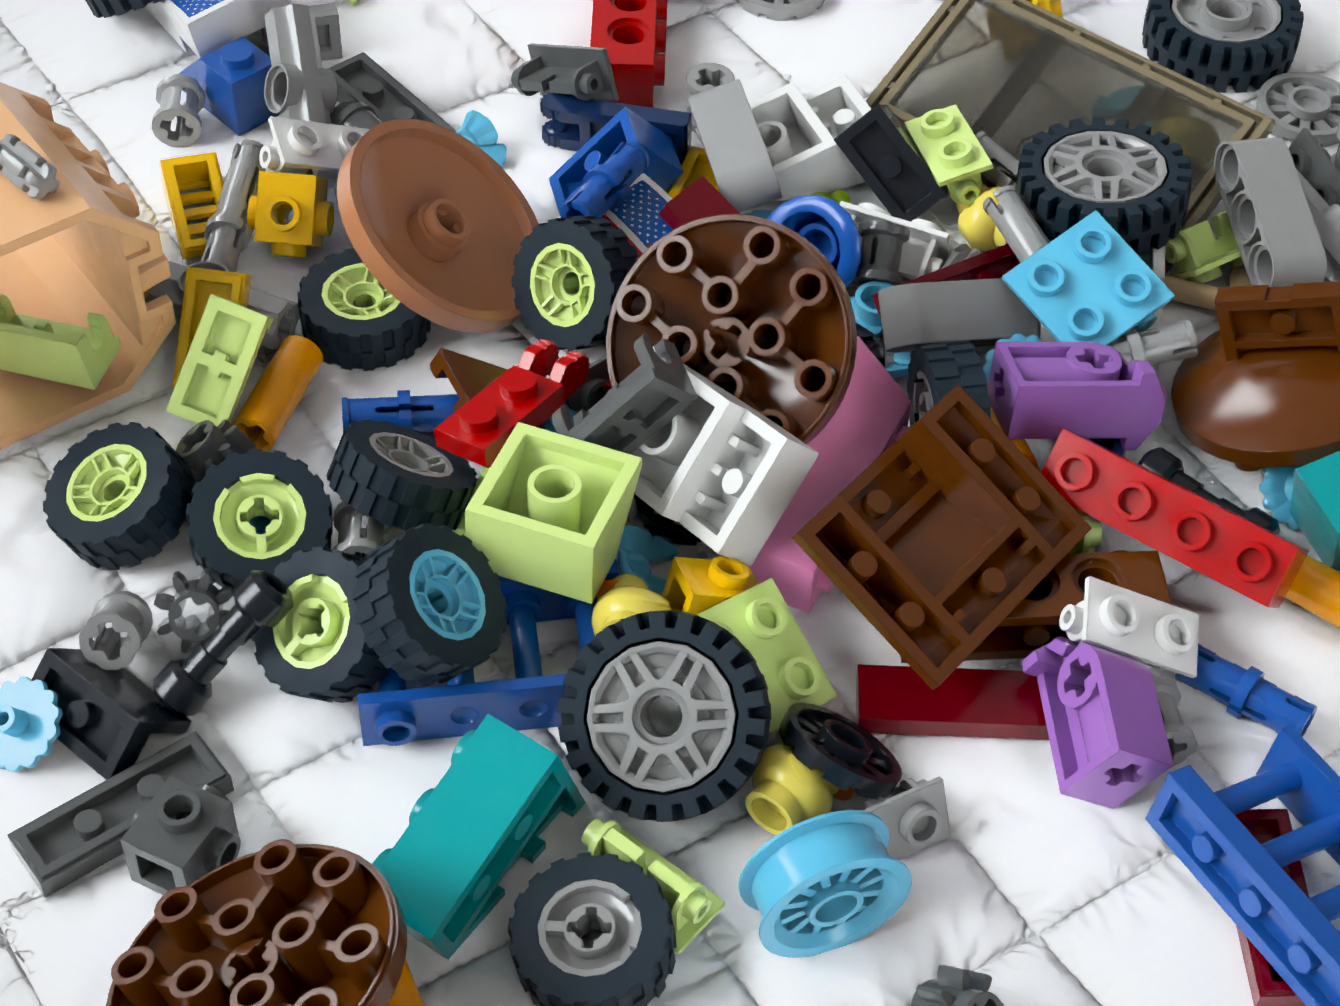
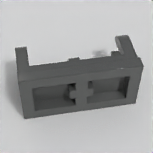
[552,334,698,454]

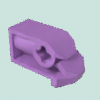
[987,342,1167,451]
[1021,636,1174,809]

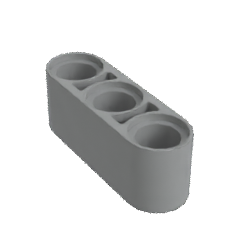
[687,79,783,213]
[1214,137,1327,287]
[877,278,1040,353]

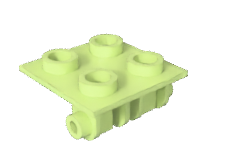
[697,578,837,733]

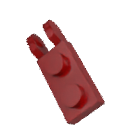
[434,339,590,468]

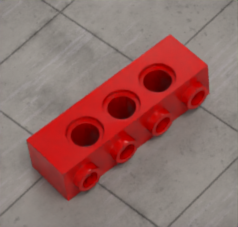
[590,0,668,108]
[1040,429,1310,608]

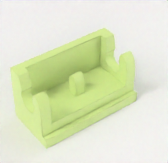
[0,294,122,390]
[166,294,274,427]

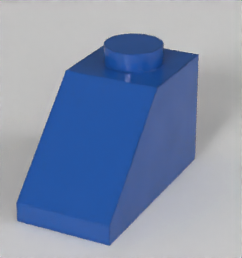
[179,36,279,136]
[548,107,684,214]

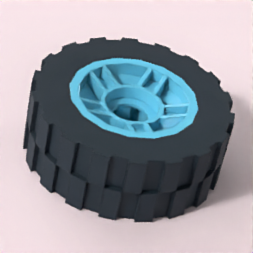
[352,523,507,685]

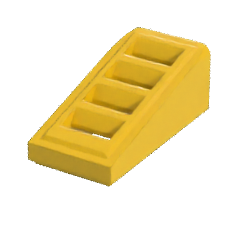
[160,152,224,259]

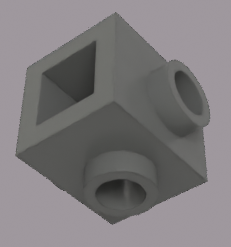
[120,775,241,895]

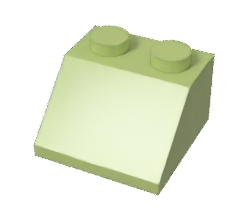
[465,422,642,604]

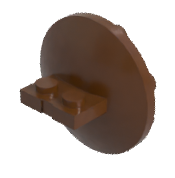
[606,214,857,445]
[1171,281,1340,472]
[106,839,407,1006]

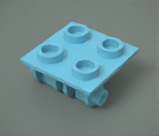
[1002,210,1175,346]

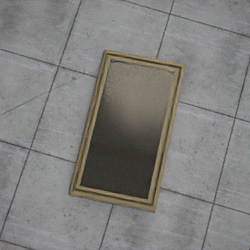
[866,0,1275,275]

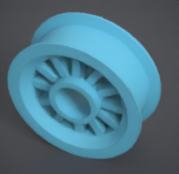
[738,810,912,958]

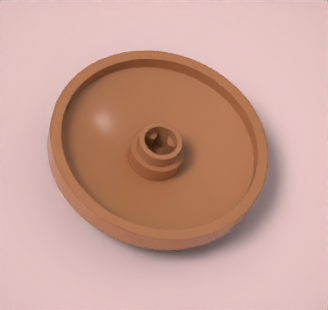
[337,119,539,333]

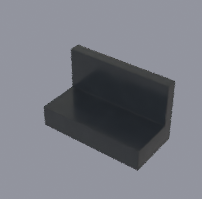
[833,104,949,222]
[31,648,192,780]

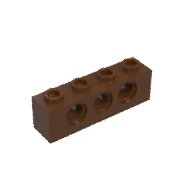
[900,550,1172,663]

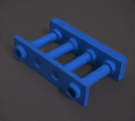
[357,558,619,746]
[1145,725,1340,1006]

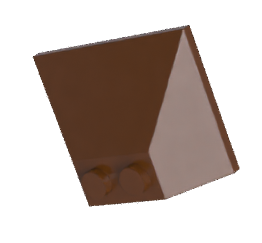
[792,384,1092,690]

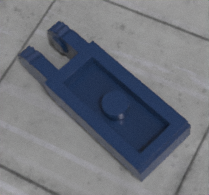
[540,92,692,166]

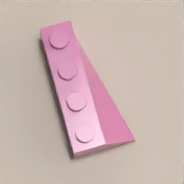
[749,336,911,613]

